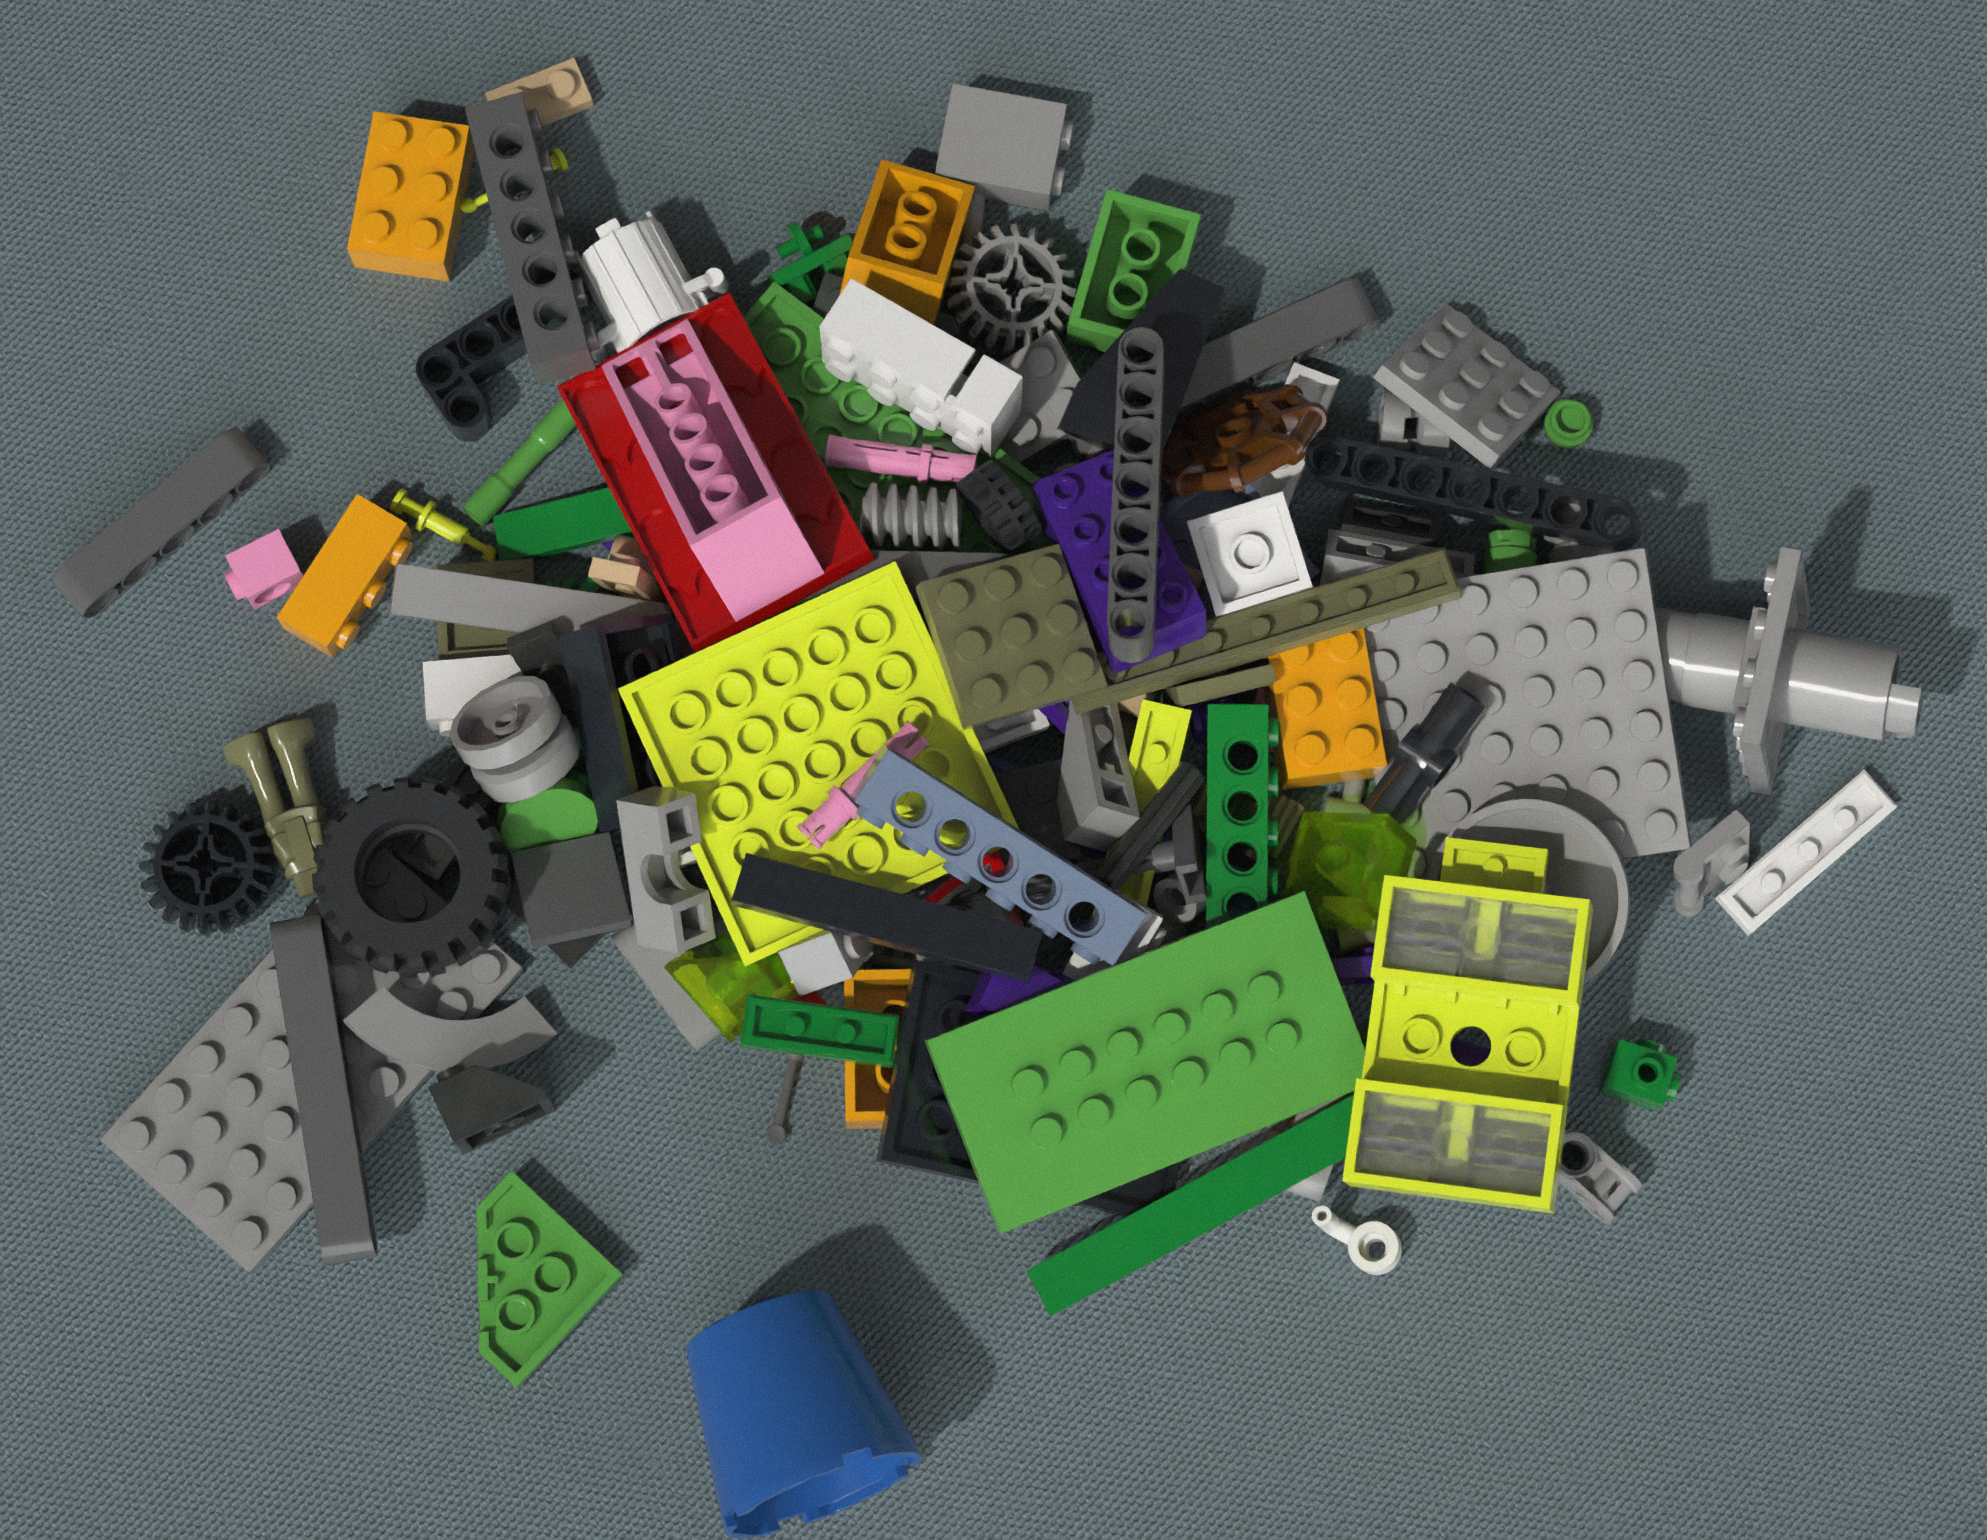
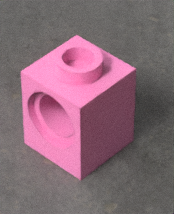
[224,529,303,610]

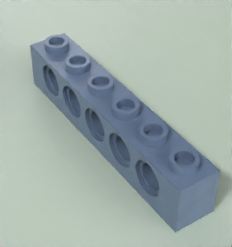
[851,744,1147,966]

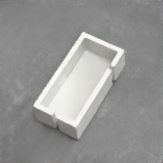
[819,278,1023,459]

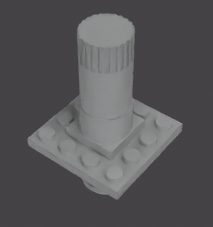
[1656,547,1923,796]

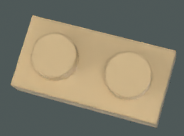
[485,58,594,127]

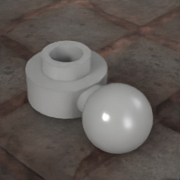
[1153,871,1206,947]

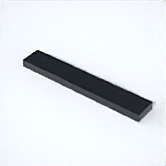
[732,853,1043,984]

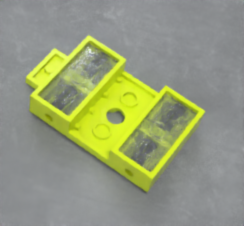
[1342,837,1593,1214]

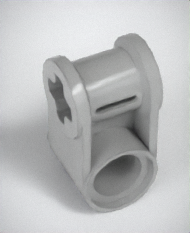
[1558,1132,1642,1225]

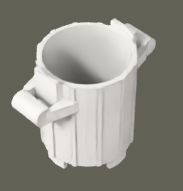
[575,211,729,361]

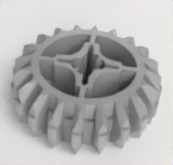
[945,223,1077,356]

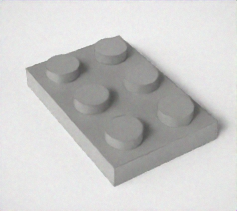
[998,330,1082,466]

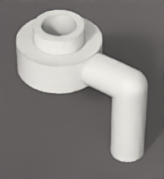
[1312,1206,1402,1275]

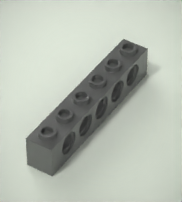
[465,92,600,385]

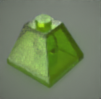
[664,934,798,1043]

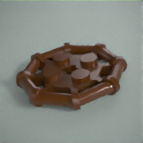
[1161,384,1327,498]

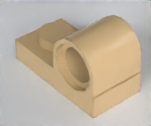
[588,535,663,603]

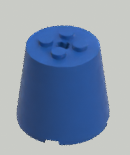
[686,1290,922,1539]

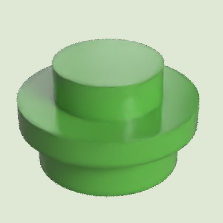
[1544,399,1593,448]

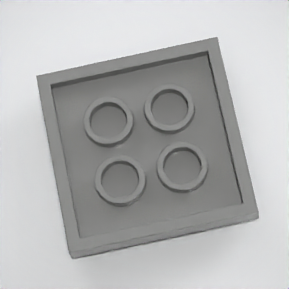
[1373,303,1561,469]

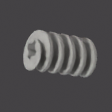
[860,483,963,552]

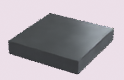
[511,832,631,948]

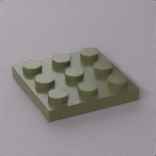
[915,544,1108,731]

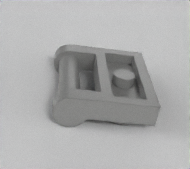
[1673,810,1750,917]

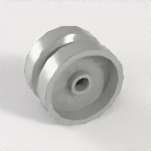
[449,676,581,803]

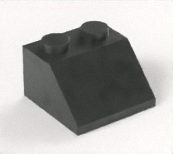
[428,1063,556,1155]

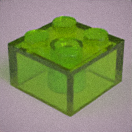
[1279,812,1417,931]

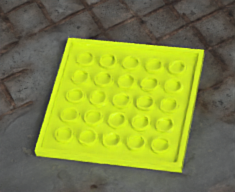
[618,561,1019,967]

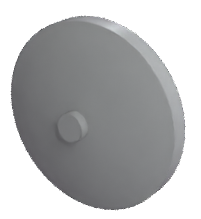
[1427,798,1630,984]

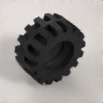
[956,460,1041,555]

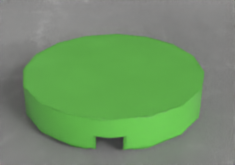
[497,777,598,852]

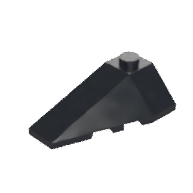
[1057,268,1225,452]

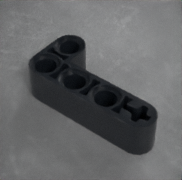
[416,270,587,442]

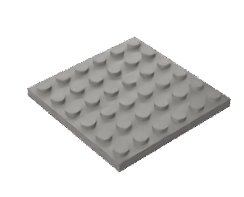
[1364,548,1692,880]

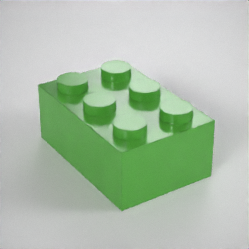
[1066,189,1201,352]

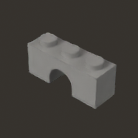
[616,786,716,954]

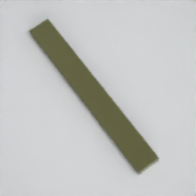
[1071,548,1461,715]

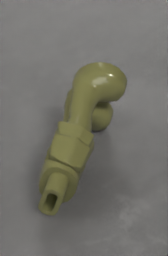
[222,718,327,899]

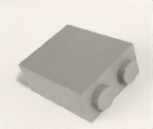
[935,84,1074,211]

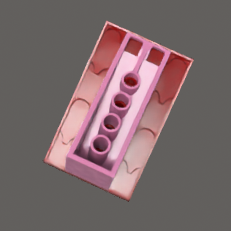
[557,292,875,653]

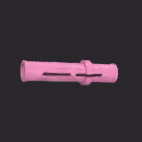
[825,435,977,485]
[796,720,930,850]

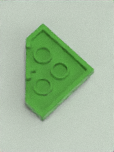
[476,1170,624,1389]

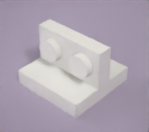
[1187,491,1313,617]

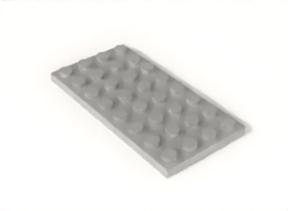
[100,847,524,1274]

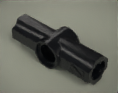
[1363,682,1488,830]

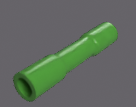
[461,399,576,527]

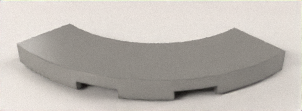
[342,986,557,1072]

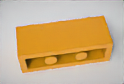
[276,494,413,659]

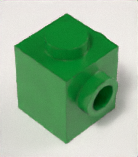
[1598,1039,1681,1112]

